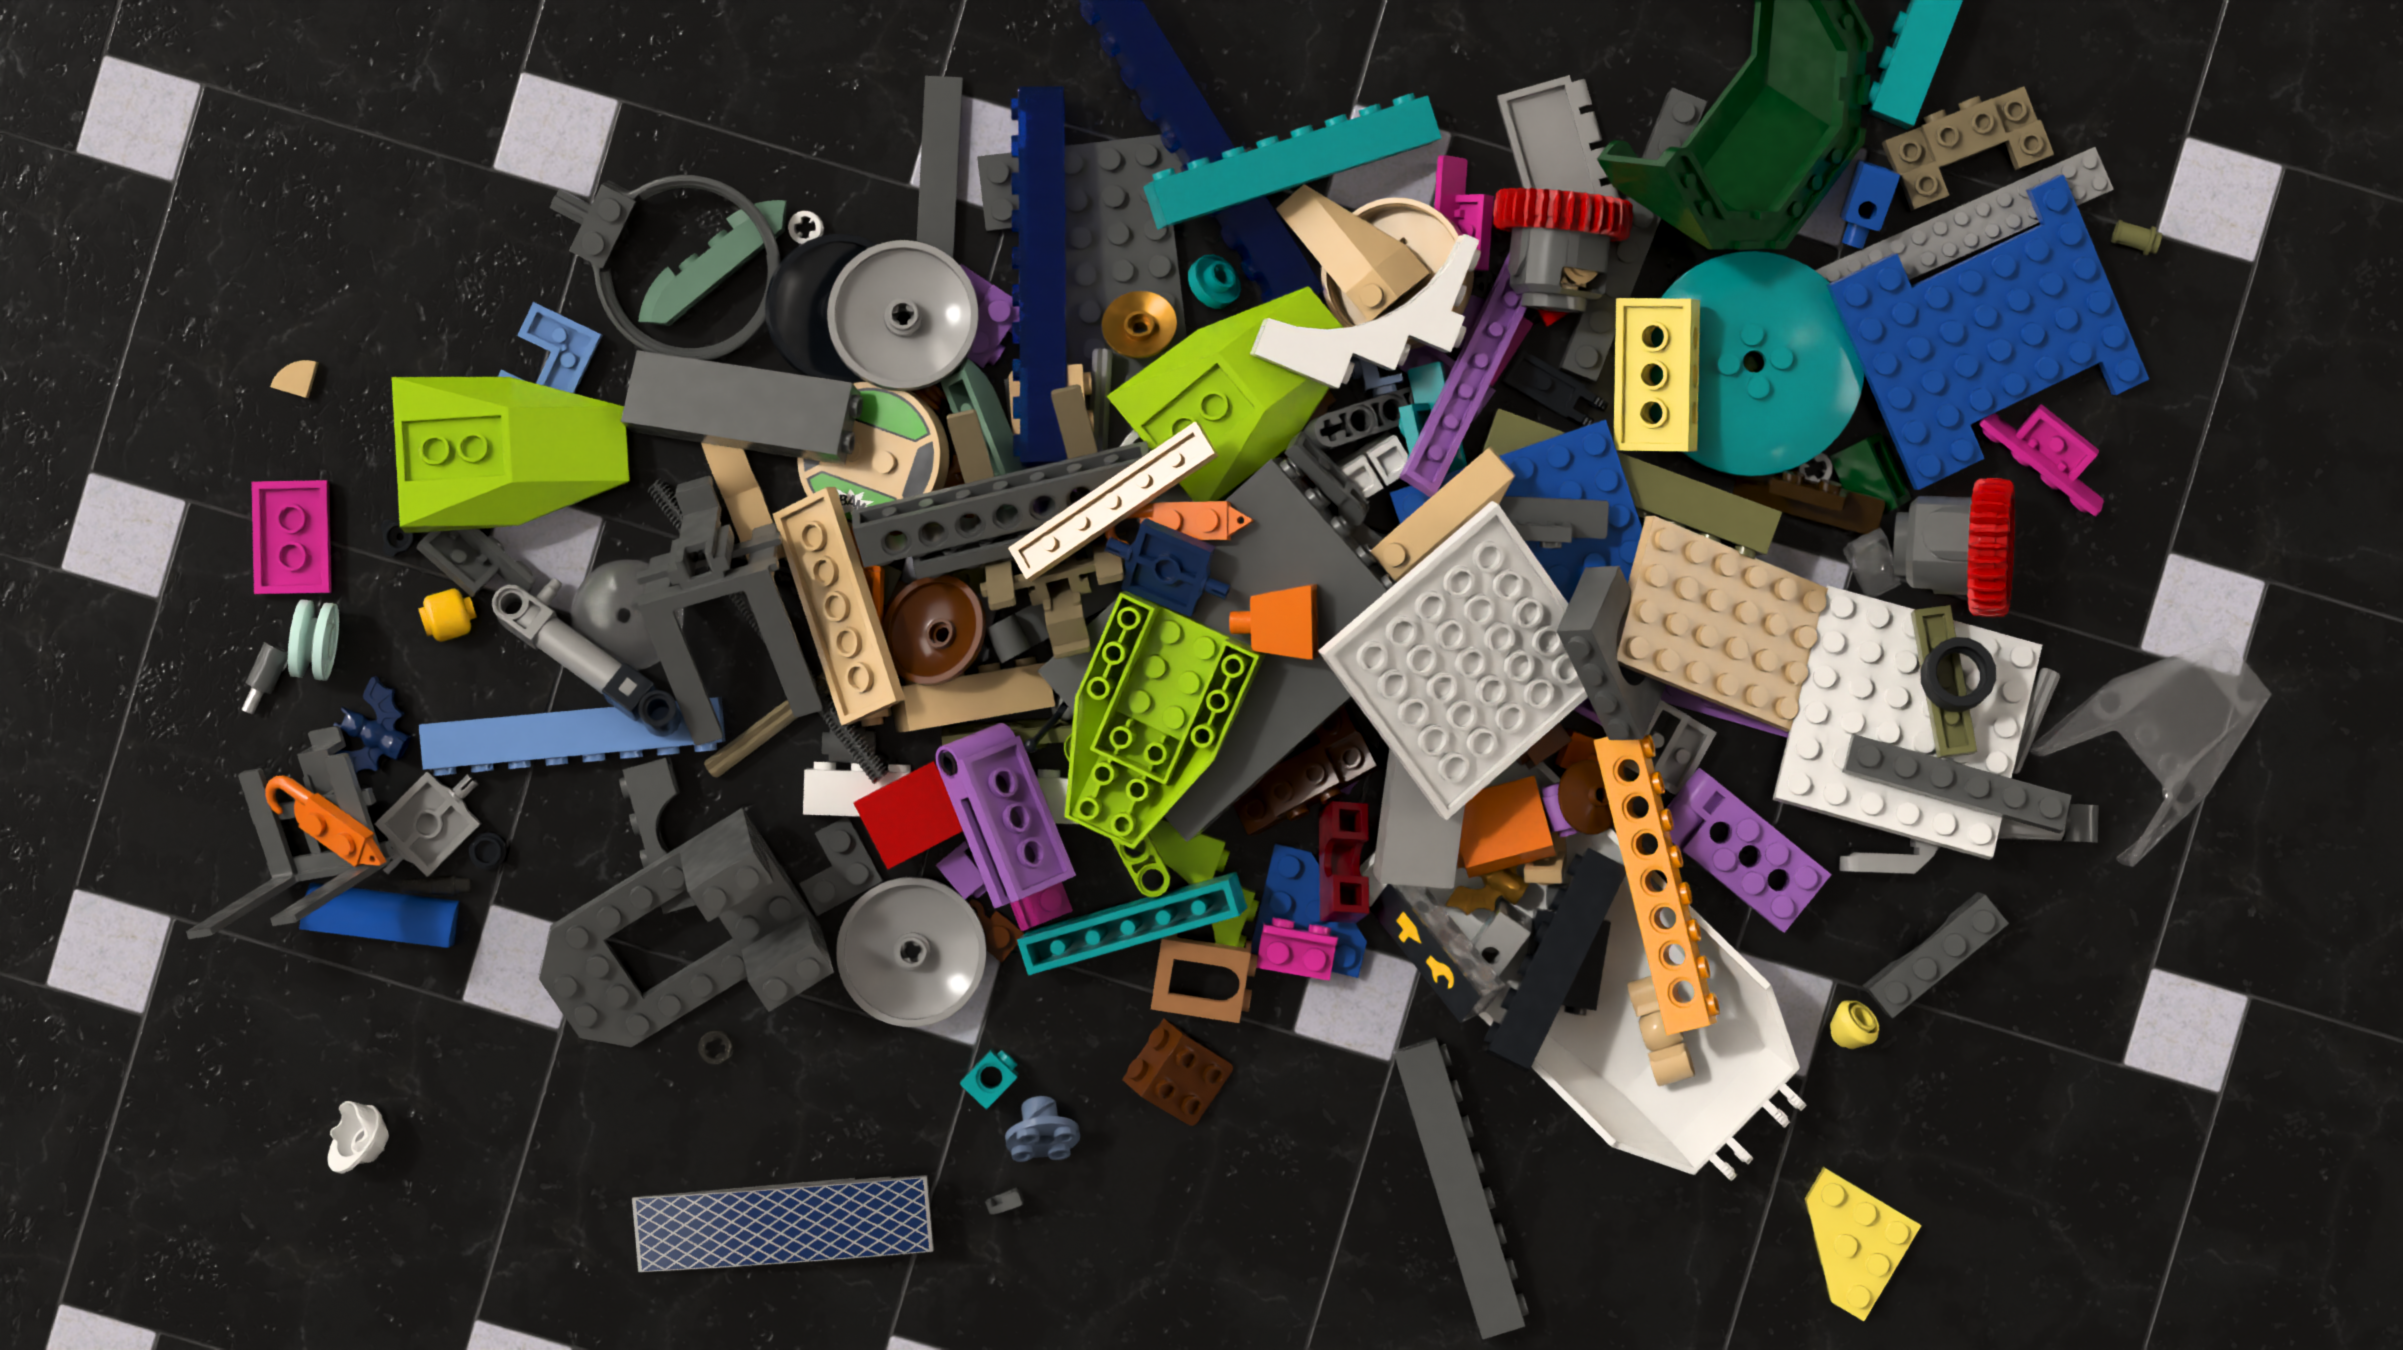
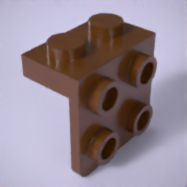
[1122,1018,1233,1126]

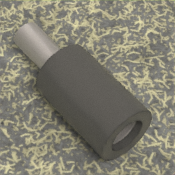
[242,642,288,714]

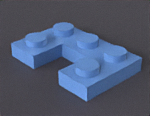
[498,302,603,394]

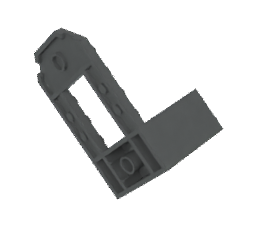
[538,808,834,1047]

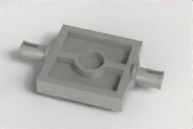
[375,771,482,877]

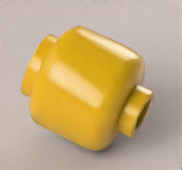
[418,588,477,642]

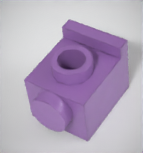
[936,840,987,900]

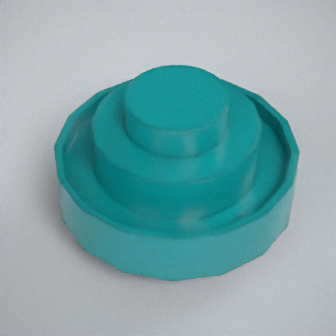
[1188,254,1241,309]

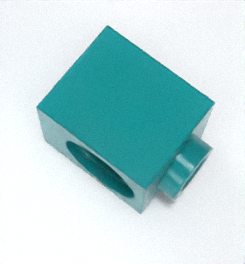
[959,1048,1019,1110]

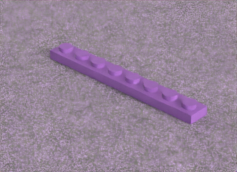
[1399,252,1527,497]

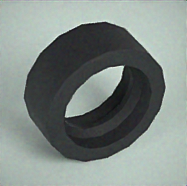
[1920,637,1996,712]

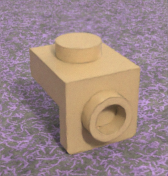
[1524,831,1567,886]

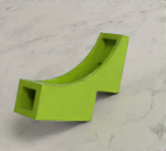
[1128,819,1259,948]

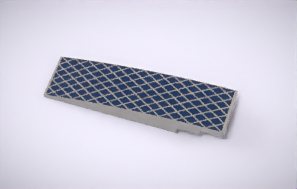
[632,1175,934,1272]

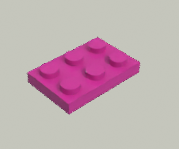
[252,480,332,594]

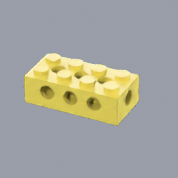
[1614,298,1700,452]

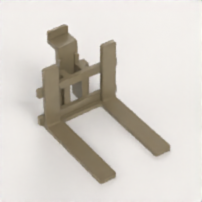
[947,384,1126,659]

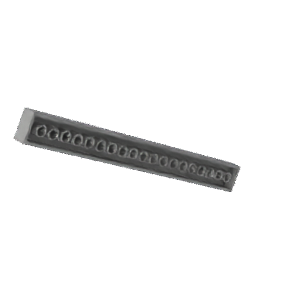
[1815,147,2114,283]

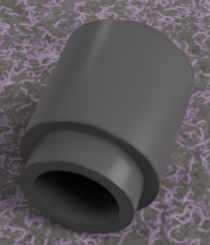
[822,726,876,763]

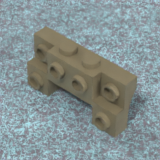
[1882,86,2054,211]

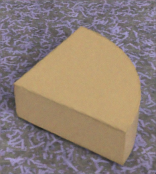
[270,360,319,398]

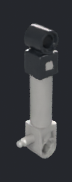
[492,578,681,737]

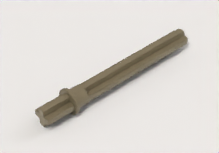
[704,671,831,777]

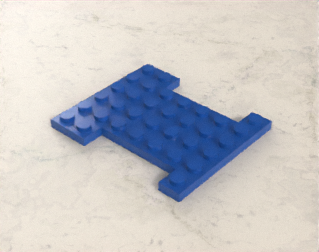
[1826,175,2149,490]

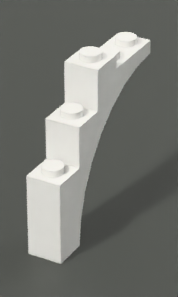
[1250,234,1481,389]

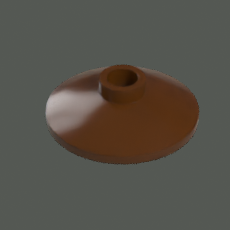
[1558,760,1614,835]

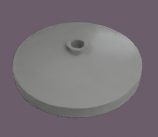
[827,240,979,391]
[837,877,987,1027]

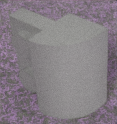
[1624,699,1717,795]

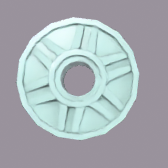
[288,600,339,681]

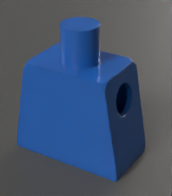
[1840,159,1900,249]

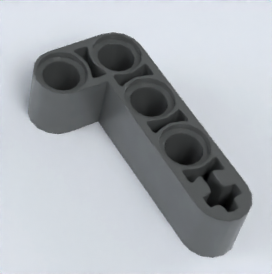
[1302,386,1415,452]
[986,571,1125,663]

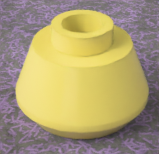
[1830,1001,1879,1049]

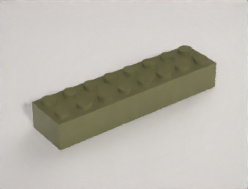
[1478,408,1782,559]

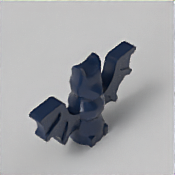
[334,676,411,776]

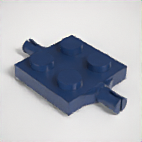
[1105,518,1231,617]

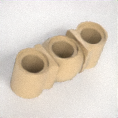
[1627,975,1695,1087]

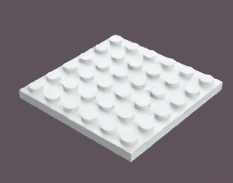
[1318,501,1588,820]
[1773,585,2042,860]

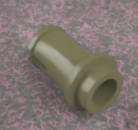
[2111,220,2162,256]

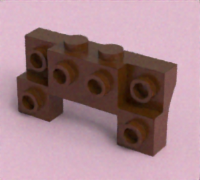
[1234,703,1382,836]

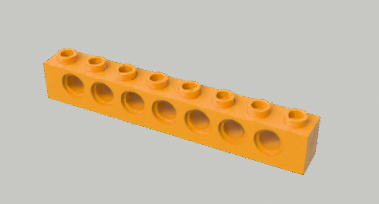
[1593,734,1720,1035]

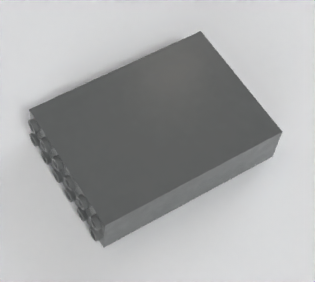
[1038,457,1397,842]

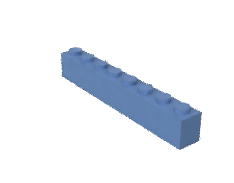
[419,697,726,776]

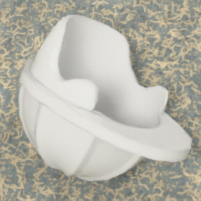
[328,1101,389,1174]

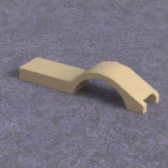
[701,443,786,560]

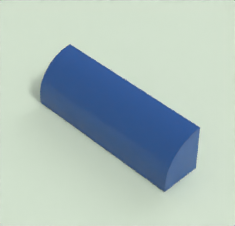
[299,883,460,948]

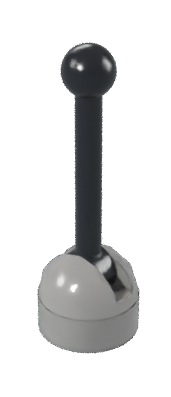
[1024,694,1074,753]

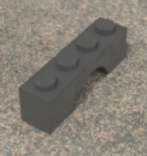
[619,757,696,914]
[1863,892,2009,1018]

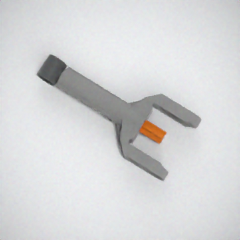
[1840,804,2099,874]

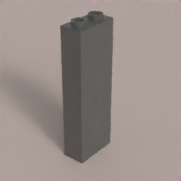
[621,350,863,465]

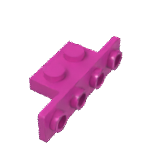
[1434,155,1494,271]
[1979,404,2104,517]

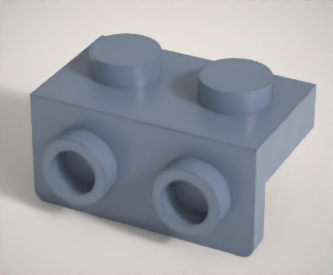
[1350,356,1404,398]

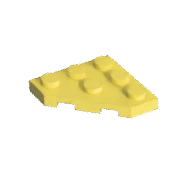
[1805,1167,1921,1321]

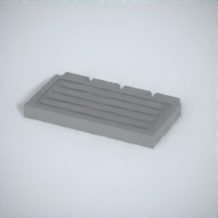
[1497,75,1619,198]

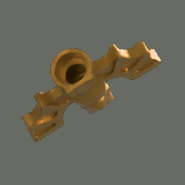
[1445,865,1530,916]

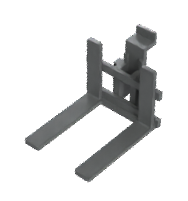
[632,476,823,745]
[186,726,394,939]

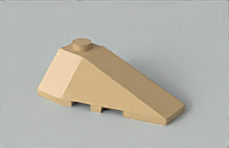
[1276,184,1431,321]
[1370,446,1516,582]

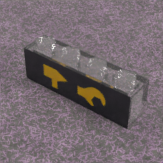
[1369,884,1506,1023]

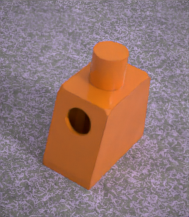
[1229,584,1319,660]

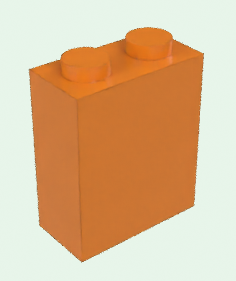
[1457,775,1556,878]

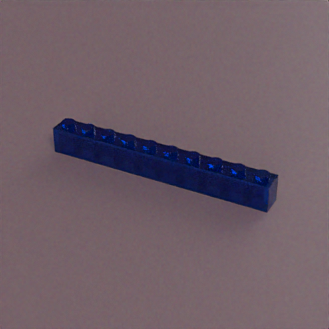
[1079,0,1324,303]
[1011,86,1067,466]

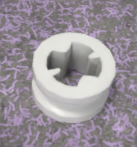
[788,211,824,244]

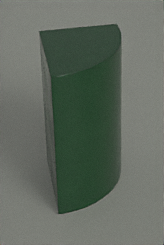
[1829,432,1911,514]

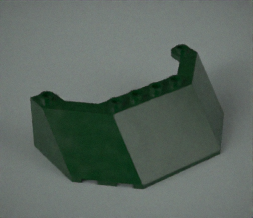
[1597,0,1874,249]

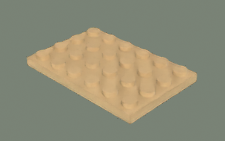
[1616,516,1828,732]

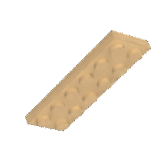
[773,487,905,726]

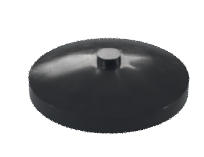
[765,234,911,383]

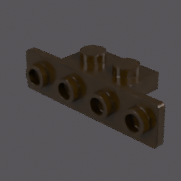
[1733,470,1886,536]

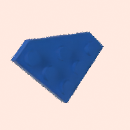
[1251,843,1367,978]

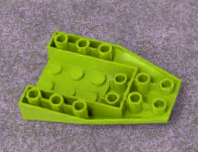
[1107,286,1344,502]
[392,377,630,533]
[1065,591,1267,849]

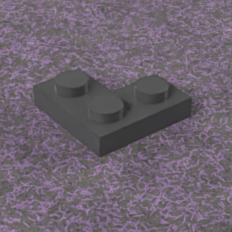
[799,816,883,916]

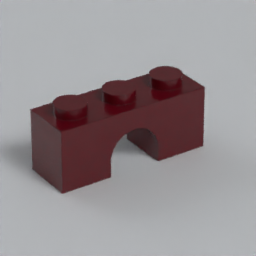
[1319,801,1369,923]

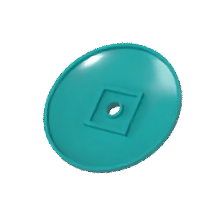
[1650,251,1864,477]

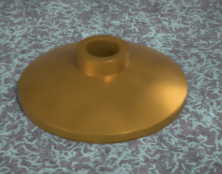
[1102,291,1177,358]

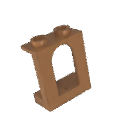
[1151,933,1258,1023]

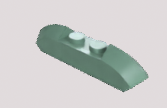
[638,200,786,326]
[940,357,1026,510]

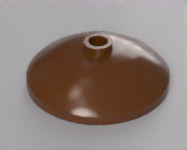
[882,575,986,686]

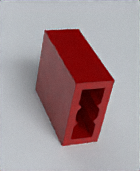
[853,760,963,870]

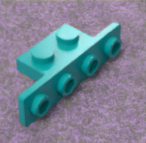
[1399,361,1467,473]

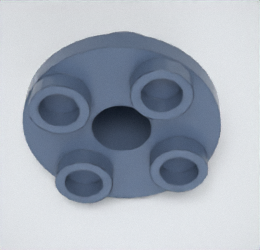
[1005,1096,1080,1162]

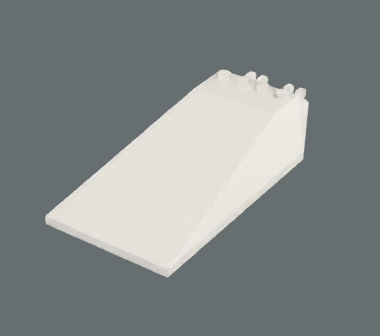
[1360,760,1807,1181]

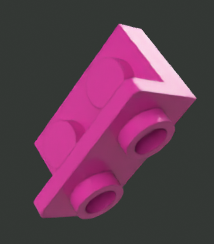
[1256,917,1338,981]

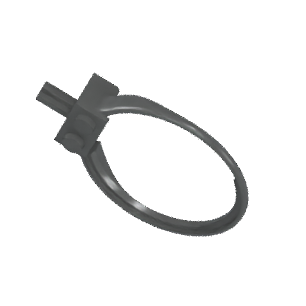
[550,175,781,361]

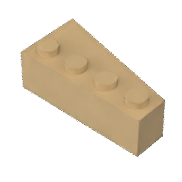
[892,656,1055,732]

